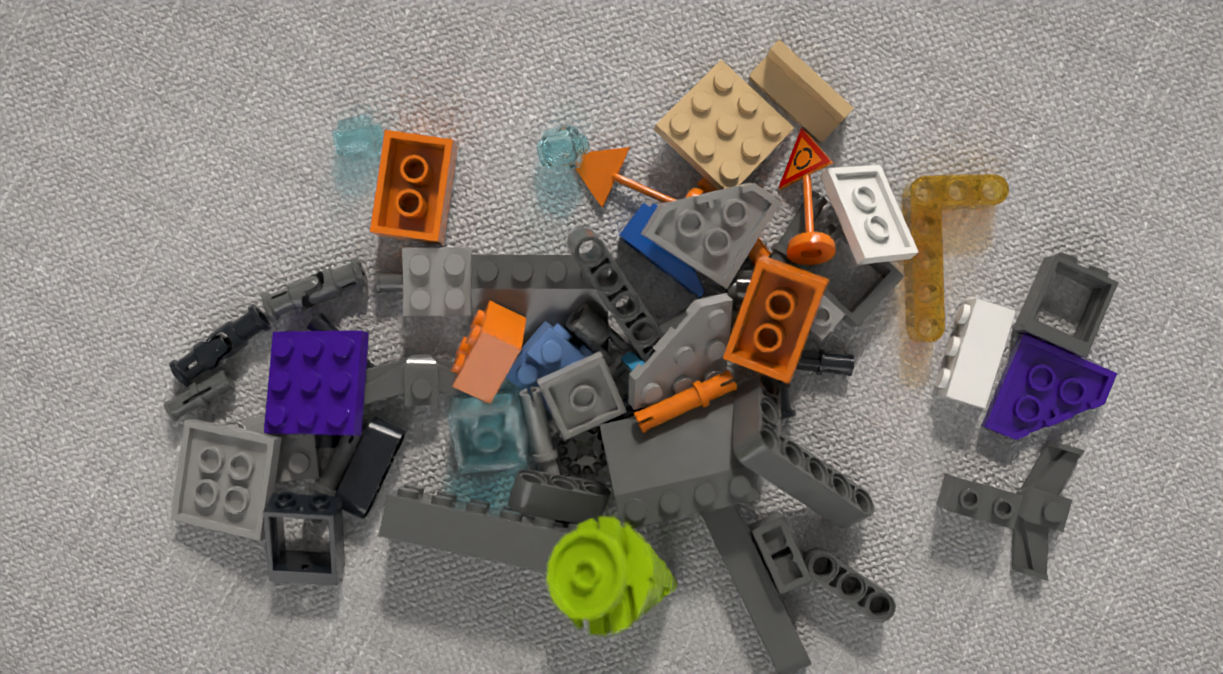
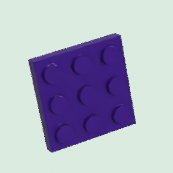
[264,330,369,436]

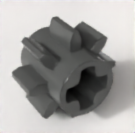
[725,270,753,311]

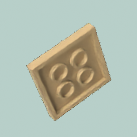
[653,60,794,190]

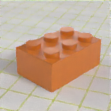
[370,130,458,246]
[723,256,830,383]

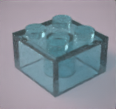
[447,387,531,474]

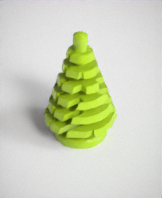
[547,517,678,636]

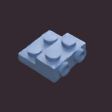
[506,321,594,413]

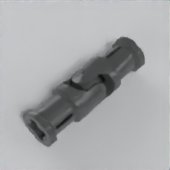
[261,257,369,322]

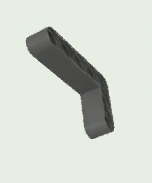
[567,227,732,363]
[733,372,875,529]

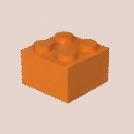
[451,301,526,404]

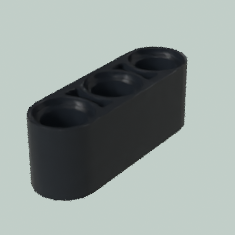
[335,417,406,520]

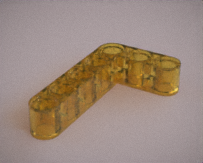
[902,174,1009,343]

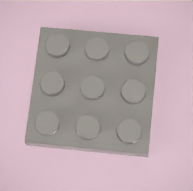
[171,419,282,541]

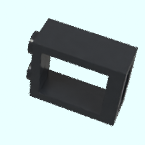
[263,492,345,585]

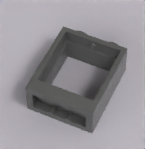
[796,223,904,328]
[1012,253,1119,357]

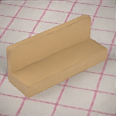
[749,39,854,143]

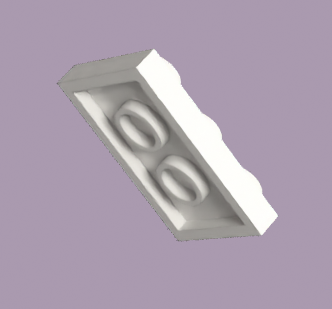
[820,165,919,265]

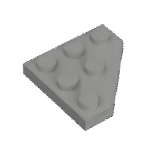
[641,182,781,289]
[628,293,733,410]

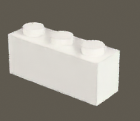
[936,298,1016,408]

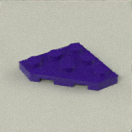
[981,333,1118,440]

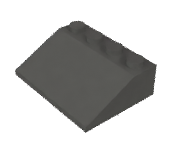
[471,255,609,352]
[600,395,761,528]

